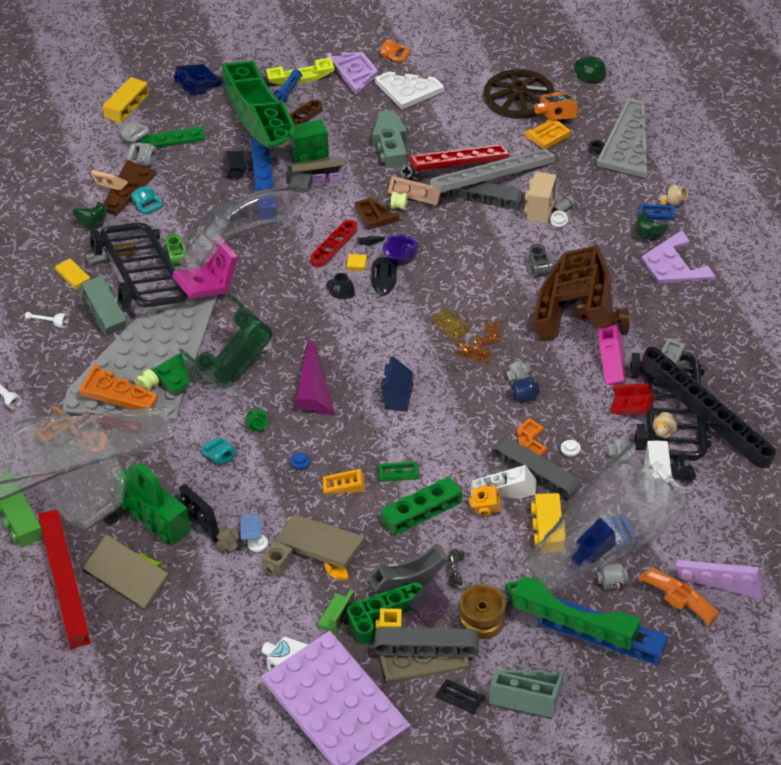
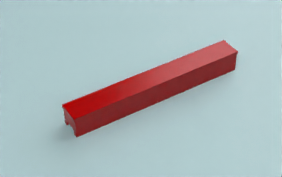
[38,509,91,650]

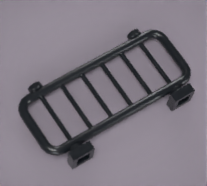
[90,223,188,309]
[630,350,712,459]

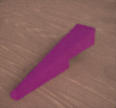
[296,340,335,415]

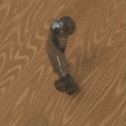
[445,548,465,589]

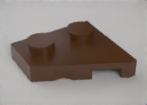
[354,198,399,230]

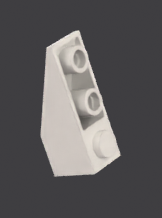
[471,465,536,499]

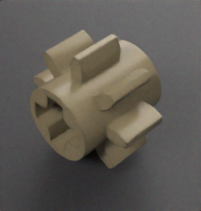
[216,527,241,552]

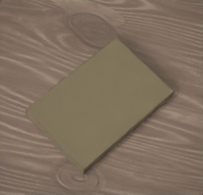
[289,156,345,173]

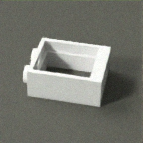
[644,441,672,503]

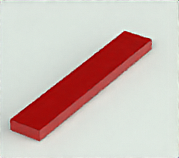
[408,144,510,171]

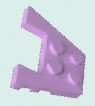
[641,231,715,284]

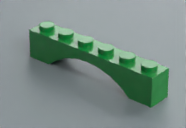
[512,575,641,650]

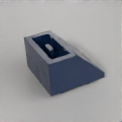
[381,357,413,412]

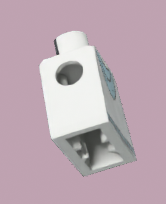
[261,637,308,670]

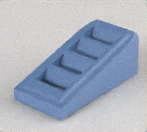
[241,515,262,540]

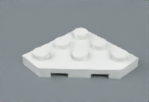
[375,72,444,110]

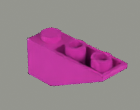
[599,325,625,385]

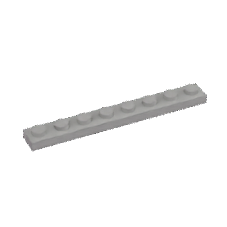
[430,149,555,193]

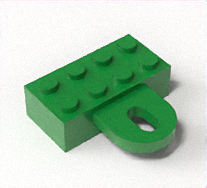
[115,463,190,546]

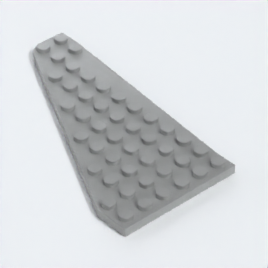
[62,257,219,422]

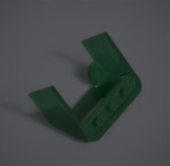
[178,293,272,388]

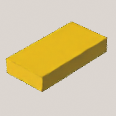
[55,258,91,289]

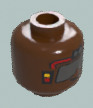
[573,296,589,321]

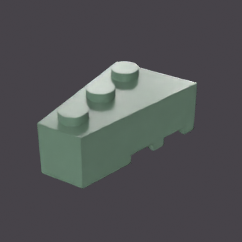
[81,275,128,336]
[489,669,564,718]

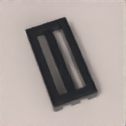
[436,679,484,715]

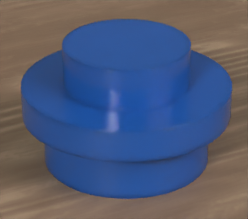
[290,452,310,470]

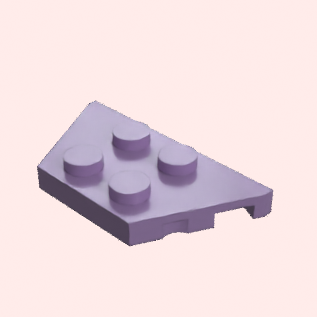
[326,52,378,94]

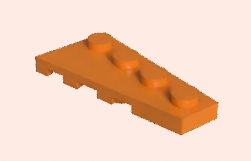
[79,364,158,414]

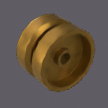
[459,584,506,639]

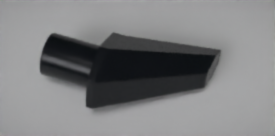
[358,235,385,246]

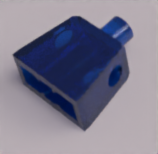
[571,518,616,566]

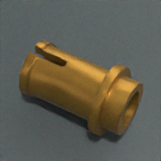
[113,242,136,256]

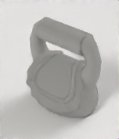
[120,121,150,142]
[126,142,157,167]

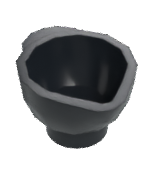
[326,273,355,299]
[670,451,697,480]

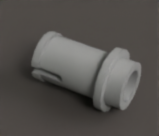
[552,195,575,212]
[86,248,110,266]

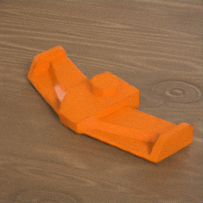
[639,567,720,627]

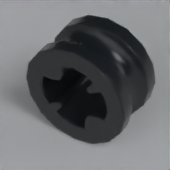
[589,140,605,155]

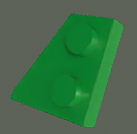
[151,352,190,396]

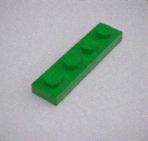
[135,126,205,152]

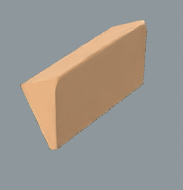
[91,170,128,190]

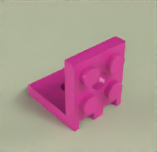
[172,236,238,299]

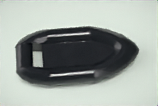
[371,257,397,296]

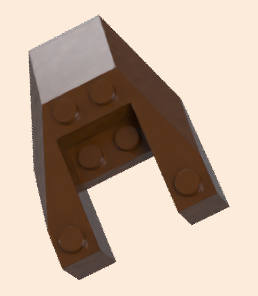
[533,245,613,340]

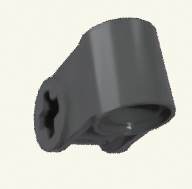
[529,243,553,278]

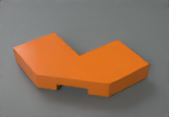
[517,418,548,457]

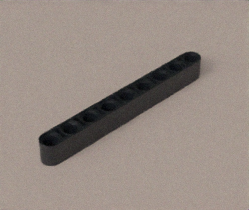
[641,347,776,469]

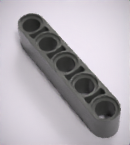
[442,174,523,211]
[491,437,581,501]
[374,627,479,658]

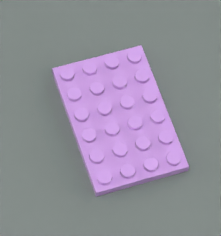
[261,631,411,765]

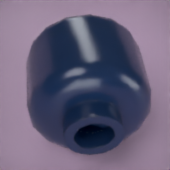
[511,377,540,403]

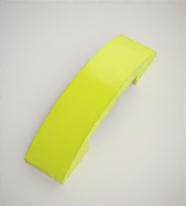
[266,57,334,85]

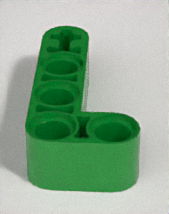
[347,583,424,645]

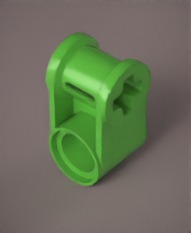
[166,234,189,267]

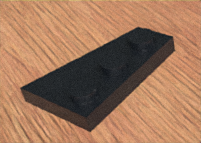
[178,484,219,543]

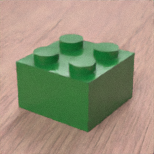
[289,119,329,162]

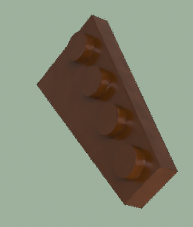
[103,160,156,216]

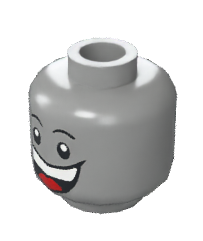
[597,563,628,591]

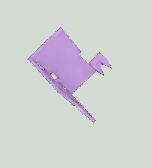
[312,168,342,183]

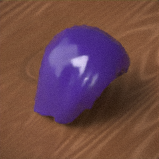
[382,234,419,263]

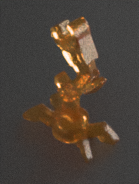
[455,319,501,365]

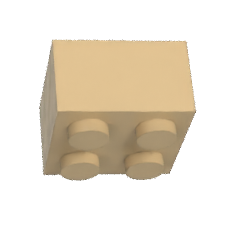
[525,171,556,223]

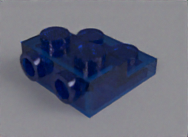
[174,64,222,95]

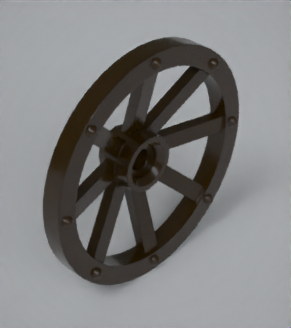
[484,69,555,119]

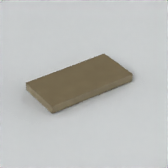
[274,514,366,569]
[83,534,170,609]
[379,655,470,684]

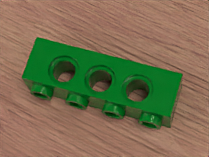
[381,476,462,536]

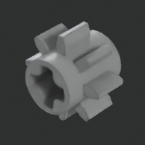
[506,360,531,380]
[609,439,634,460]

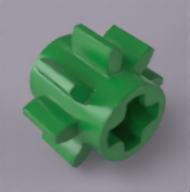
[244,408,269,432]

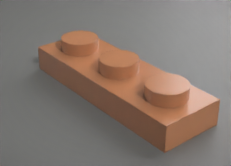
[388,176,442,205]

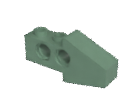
[372,110,407,168]

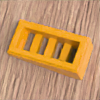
[323,469,365,494]

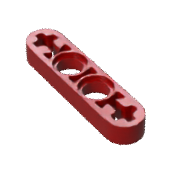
[310,220,357,267]

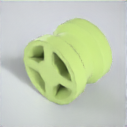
[391,192,408,211]
[135,369,159,391]

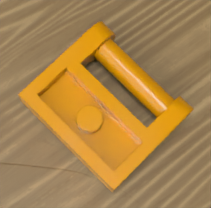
[524,119,571,149]

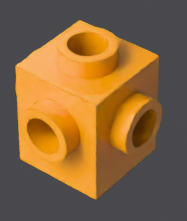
[469,485,501,516]

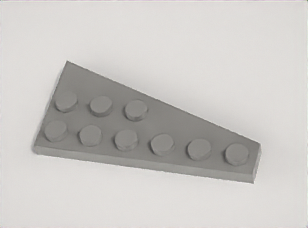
[597,98,647,178]

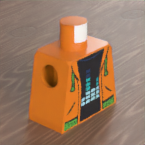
[534,91,578,120]

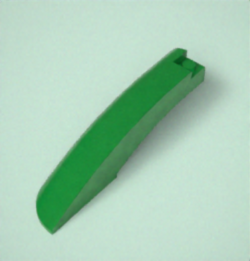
[222,60,294,148]

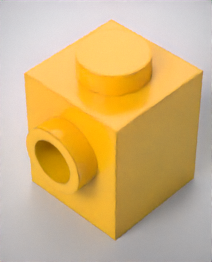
[376,609,402,629]

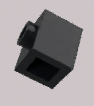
[223,151,247,179]

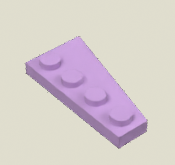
[676,560,764,600]

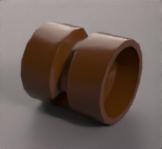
[607,308,630,333]

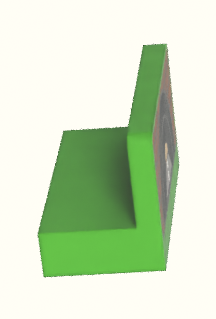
[318,589,355,635]

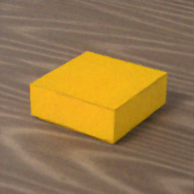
[346,254,367,271]

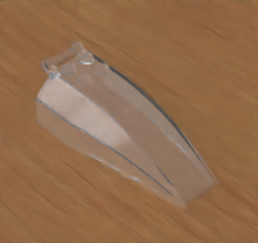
[521,442,689,594]

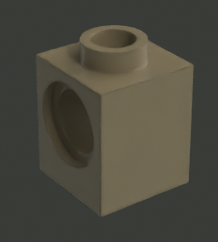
[262,541,293,577]

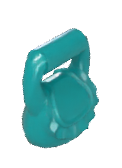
[131,186,163,215]
[201,437,236,465]

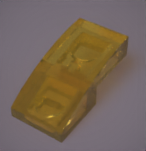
[431,308,469,339]

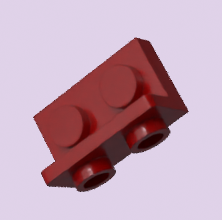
[610,383,654,415]

